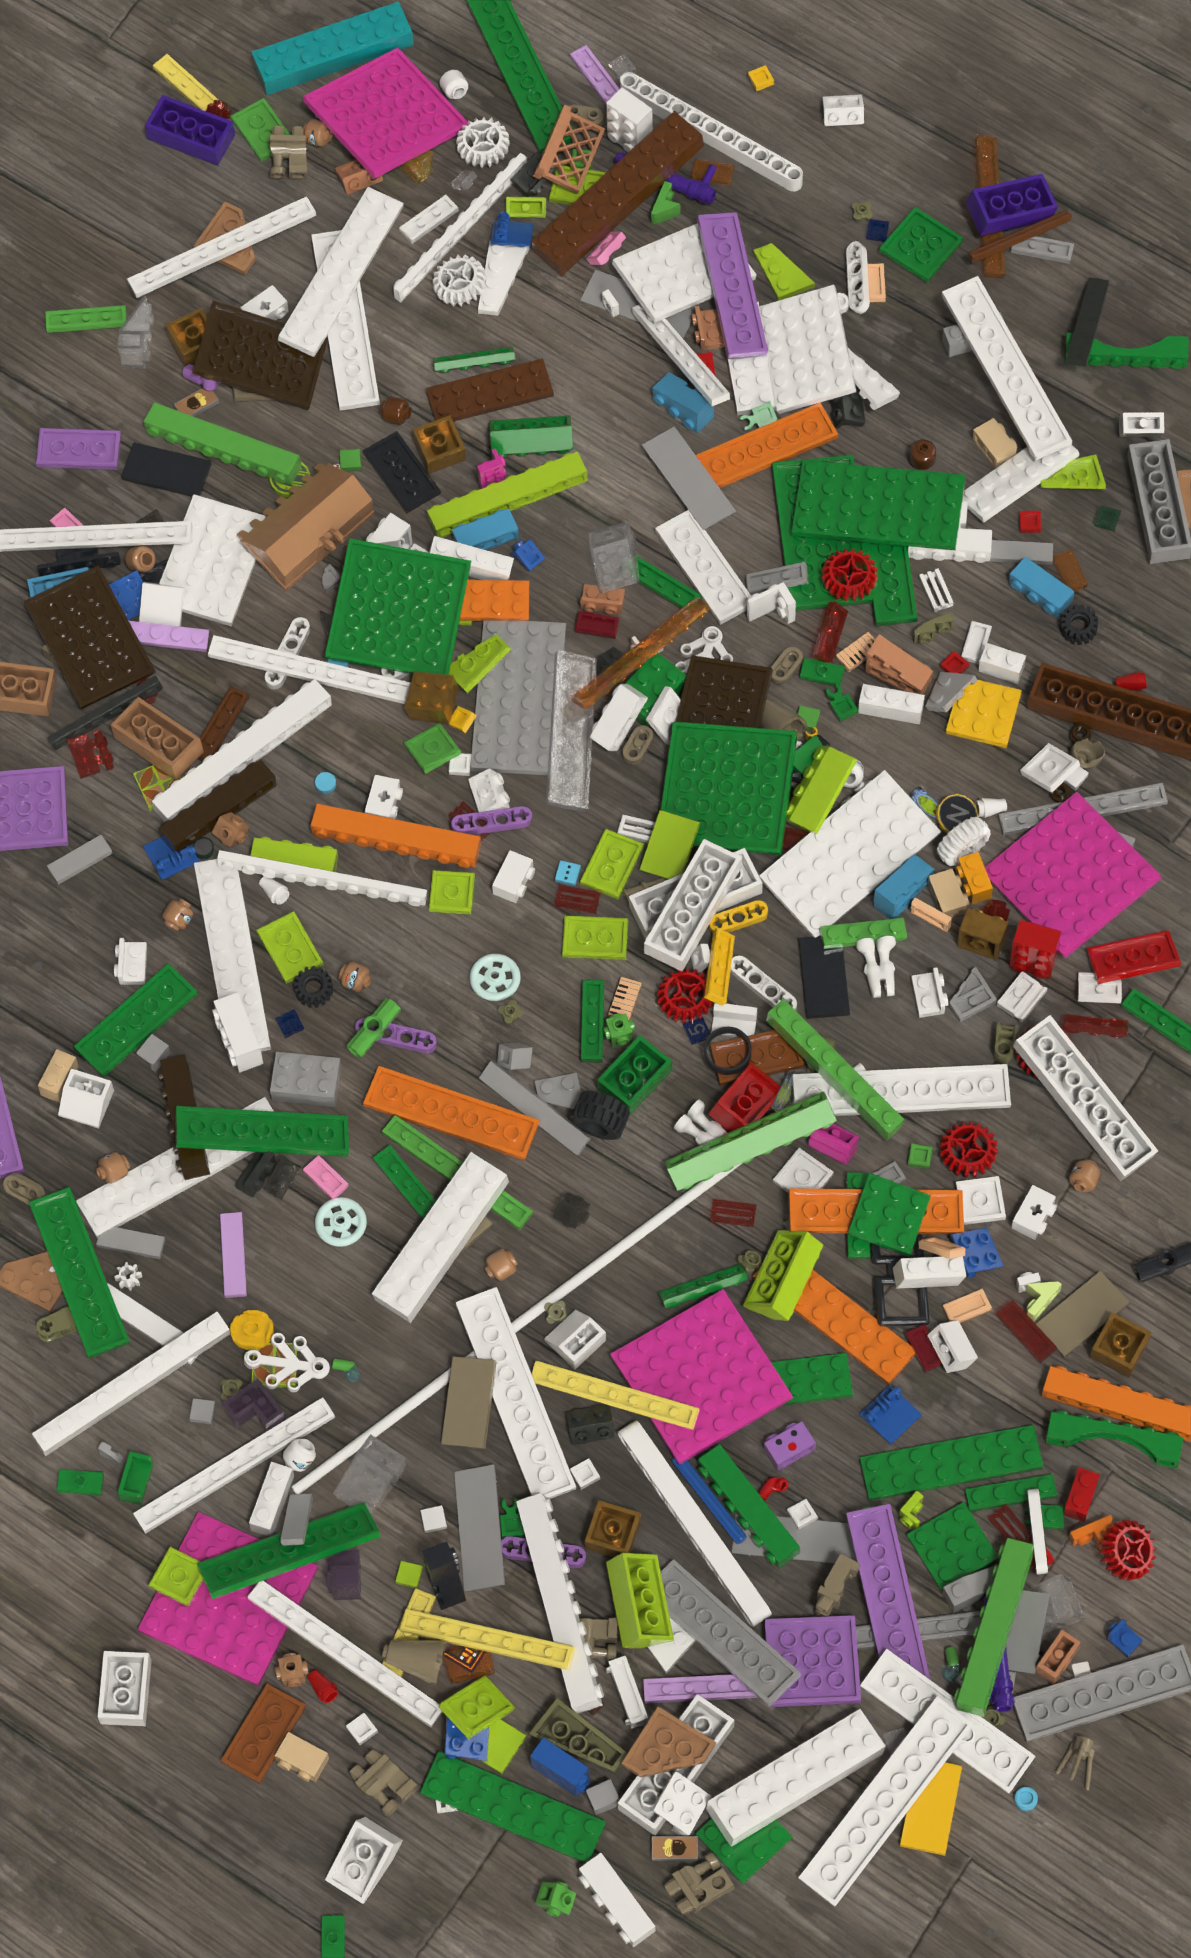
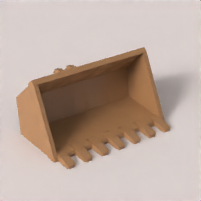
[237,463,375,592]

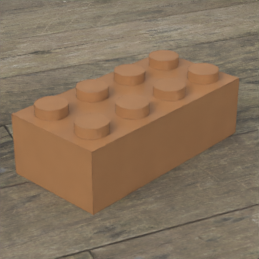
[0,662,57,717]
[111,697,204,780]

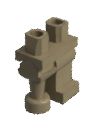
[270,126,307,179]
[815,1553,860,1617]
[580,1618,618,1662]
[349,1749,418,1817]
[664,1852,735,1916]

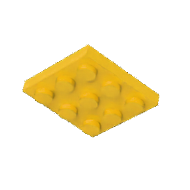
[946,680,1022,748]

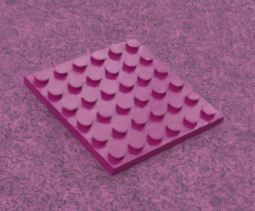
[303,48,468,179]
[985,792,1162,958]
[610,1289,793,1465]
[137,1512,318,1687]

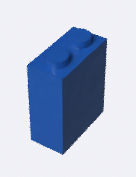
[530,1738,590,1797]

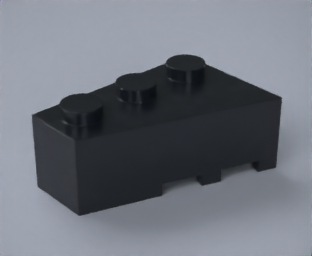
[422,1541,466,1610]

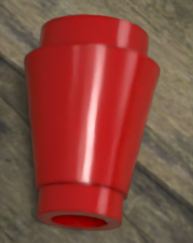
[1116,671,1147,691]
[307,1670,339,1704]

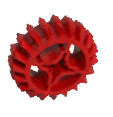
[822,547,878,602]
[657,967,713,1024]
[939,1120,998,1178]
[1099,1519,1157,1581]

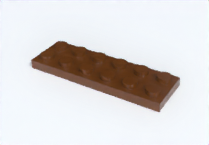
[426,358,554,422]

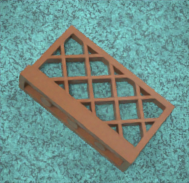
[533,105,605,194]

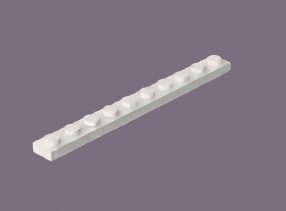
[393,153,527,303]
[127,196,316,298]
[0,521,193,552]
[208,635,411,704]
[218,850,427,906]
[133,1398,335,1534]
[248,1581,443,1728]

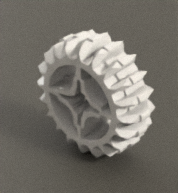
[456,116,510,168]
[432,254,487,307]
[937,817,991,866]

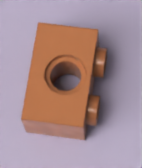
[1035,1630,1081,1685]

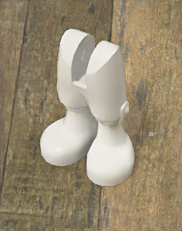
[856,936,896,998]
[674,1099,728,1146]

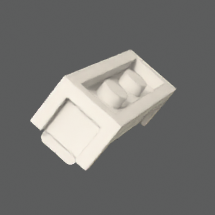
[606,1656,648,1730]

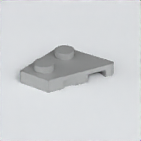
[925,672,977,713]
[949,967,997,1022]
[535,1073,581,1110]

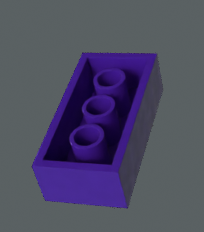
[145,95,235,166]
[965,174,1058,236]

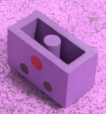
[764,1421,816,1471]

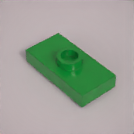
[800,658,845,687]
[57,1469,104,1496]
[322,1915,345,1958]

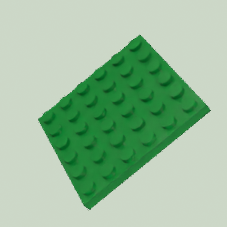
[325,538,472,675]
[661,722,798,855]

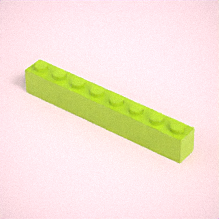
[427,451,588,538]

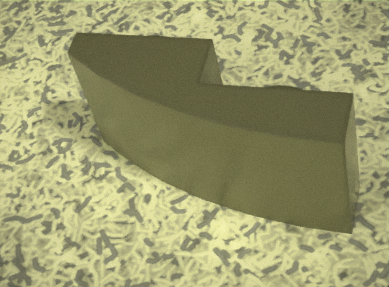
[913,613,954,644]

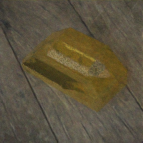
[398,150,434,184]

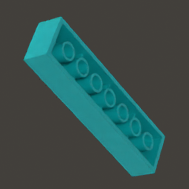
[251,1,414,96]

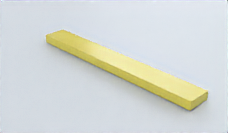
[531,1361,700,1430]
[399,1609,575,1670]

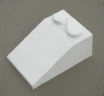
[325,1817,403,1904]

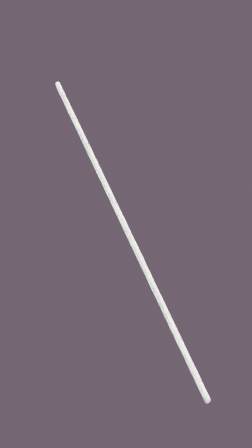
[291,1063,866,1494]

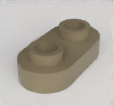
[569,104,604,127]
[771,647,803,684]
[623,725,653,765]
[3,1172,45,1205]

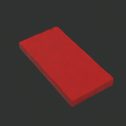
[1086,930,1181,984]

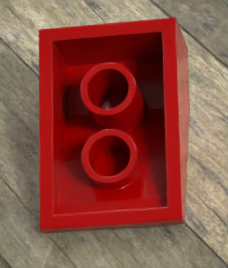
[708,1062,782,1132]

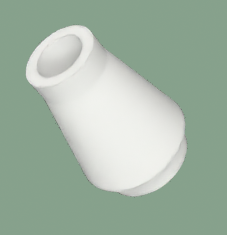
[974,798,1007,819]
[259,877,289,905]

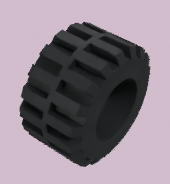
[571,1091,630,1140]

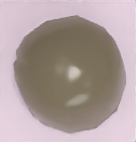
[1071,738,1105,769]

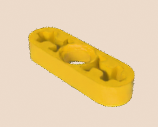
[709,901,768,934]

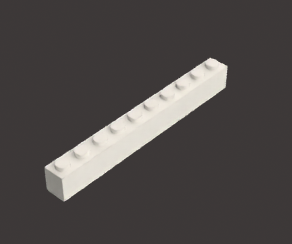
[152,679,332,822]
[32,1312,230,1456]
[516,1493,604,1714]

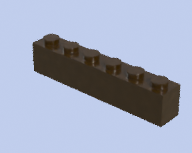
[159,759,277,854]
[158,1055,210,1180]

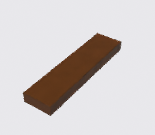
[197,686,249,761]

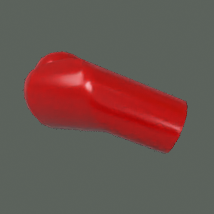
[758,1477,789,1501]

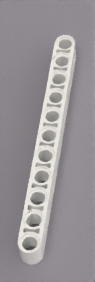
[620,72,803,191]
[617,1420,772,1627]

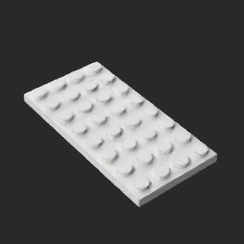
[759,770,941,937]

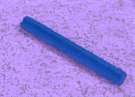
[672,1458,747,1544]

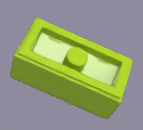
[506,197,547,218]

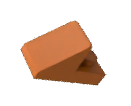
[1069,1515,1113,1551]

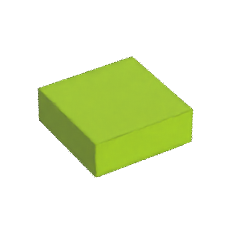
[395,1561,423,1589]

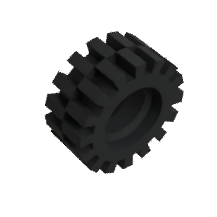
[1060,604,1098,645]
[294,966,333,1008]

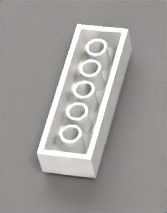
[644,839,742,971]
[629,848,762,940]
[618,1694,734,1836]

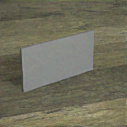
[1006,1590,1050,1674]

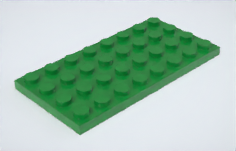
[772,455,873,611]
[792,460,966,551]

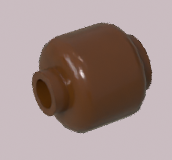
[380,396,412,425]
[910,439,937,470]

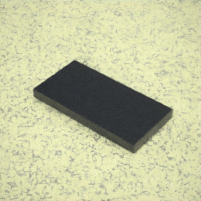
[363,431,441,514]
[121,442,212,497]
[799,936,850,1019]

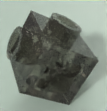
[553,1192,591,1229]

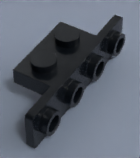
[37,547,121,577]

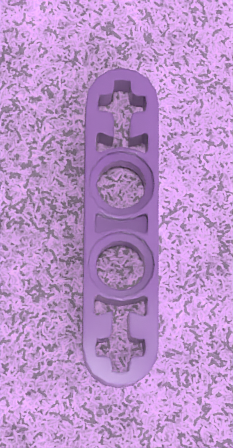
[451,806,532,835]
[355,1018,437,1054]
[501,1536,586,1568]

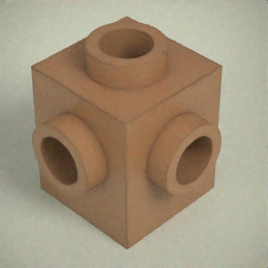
[212,812,250,847]
[275,1653,309,1688]

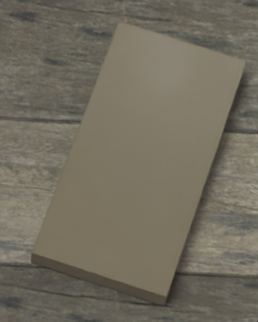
[1035,1271,1130,1358]
[441,1356,497,1449]

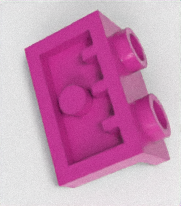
[477,449,507,489]

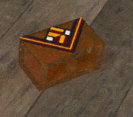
[444,1647,495,1685]

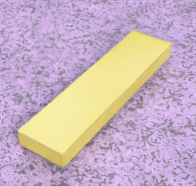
[153,54,220,113]
[382,1588,436,1678]

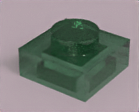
[1095,505,1121,532]

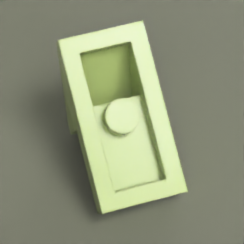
[1026,1281,1062,1323]

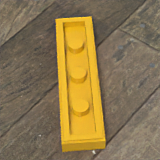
[704,928,735,1006]

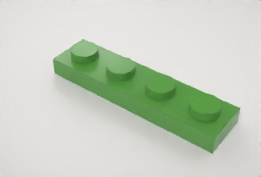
[45,305,127,333]
[820,918,908,949]

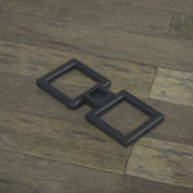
[871,1234,930,1326]

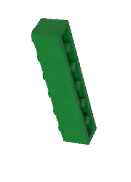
[697,1444,800,1569]

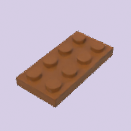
[710,1030,804,1086]
[221,1683,306,1784]

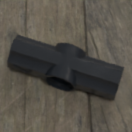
[1133,1242,1191,1283]

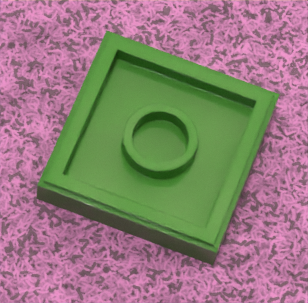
[404,723,461,774]

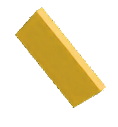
[900,1763,962,1856]

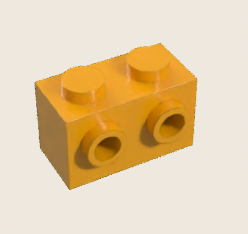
[955,852,993,905]

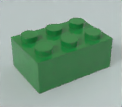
[625,651,687,727]
[597,1035,672,1115]

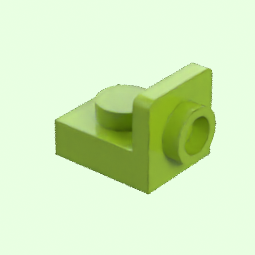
[899,1491,924,1529]

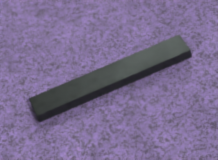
[1066,277,1109,367]
[47,675,163,750]

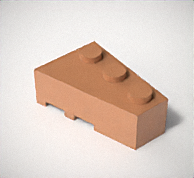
[866,634,933,695]

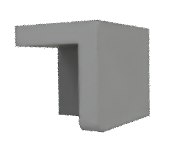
[137,1034,171,1072]
[497,1042,533,1070]
[586,1779,620,1816]

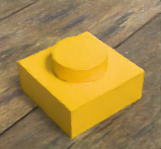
[748,65,774,92]
[448,706,476,733]

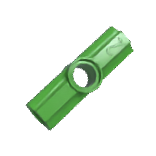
[346,998,401,1058]

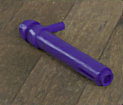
[615,152,717,205]
[983,1595,1015,1712]

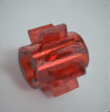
[206,100,232,119]
[983,899,1010,921]

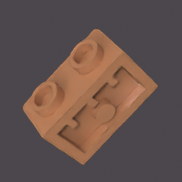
[335,159,383,195]
[691,306,725,350]
[580,584,625,615]

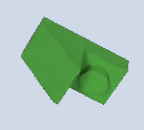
[651,181,680,225]

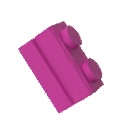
[808,1123,859,1165]

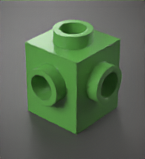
[603,1013,635,1048]
[535,1882,576,1917]

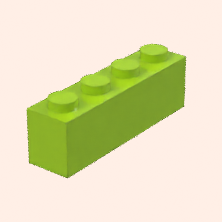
[250,837,338,872]

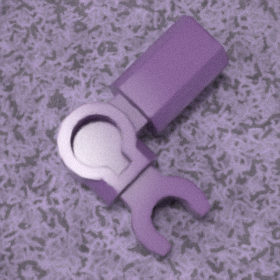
[182,364,221,391]

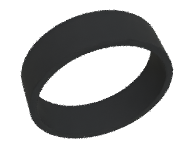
[704,1027,751,1075]

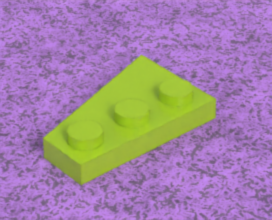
[753,243,815,301]
[1040,454,1106,489]
[449,634,511,693]

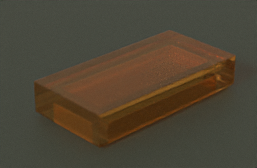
[692,159,734,186]
[1053,550,1088,592]

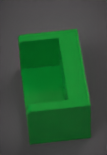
[117,1451,154,1506]

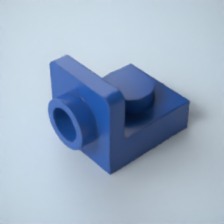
[510,539,545,572]
[1107,1619,1143,1658]

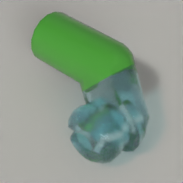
[332,1358,361,1382]
[943,1647,959,1682]

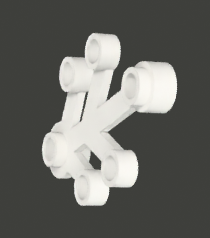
[675,626,733,674]
[244,1333,330,1392]

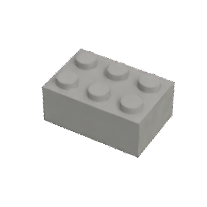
[270,1052,342,1107]

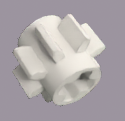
[114,1262,142,1291]

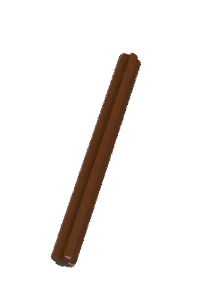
[968,210,1071,263]

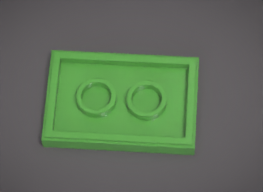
[230,98,290,162]

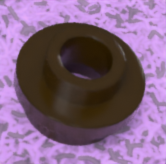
[1070,724,1091,743]
[1051,783,1072,803]

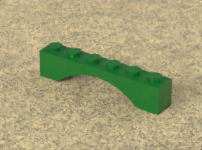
[1065,333,1189,369]
[1046,1411,1183,1469]

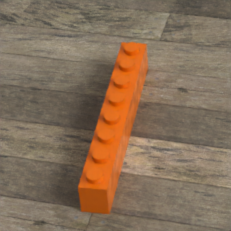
[311,804,481,868]
[1042,1366,1191,1442]

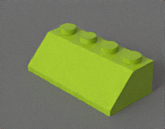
[786,745,857,834]
[743,1230,823,1321]
[606,1553,674,1649]

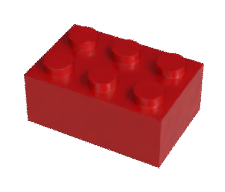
[1009,919,1061,979]

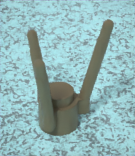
[1055,1736,1095,1791]

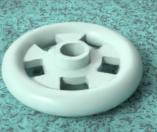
[470,954,521,1001]
[315,1197,367,1247]

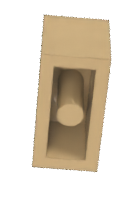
[972,418,1017,469]
[928,869,969,918]
[38,1049,79,1103]
[275,1732,329,1782]

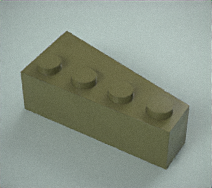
[529,1698,628,1775]

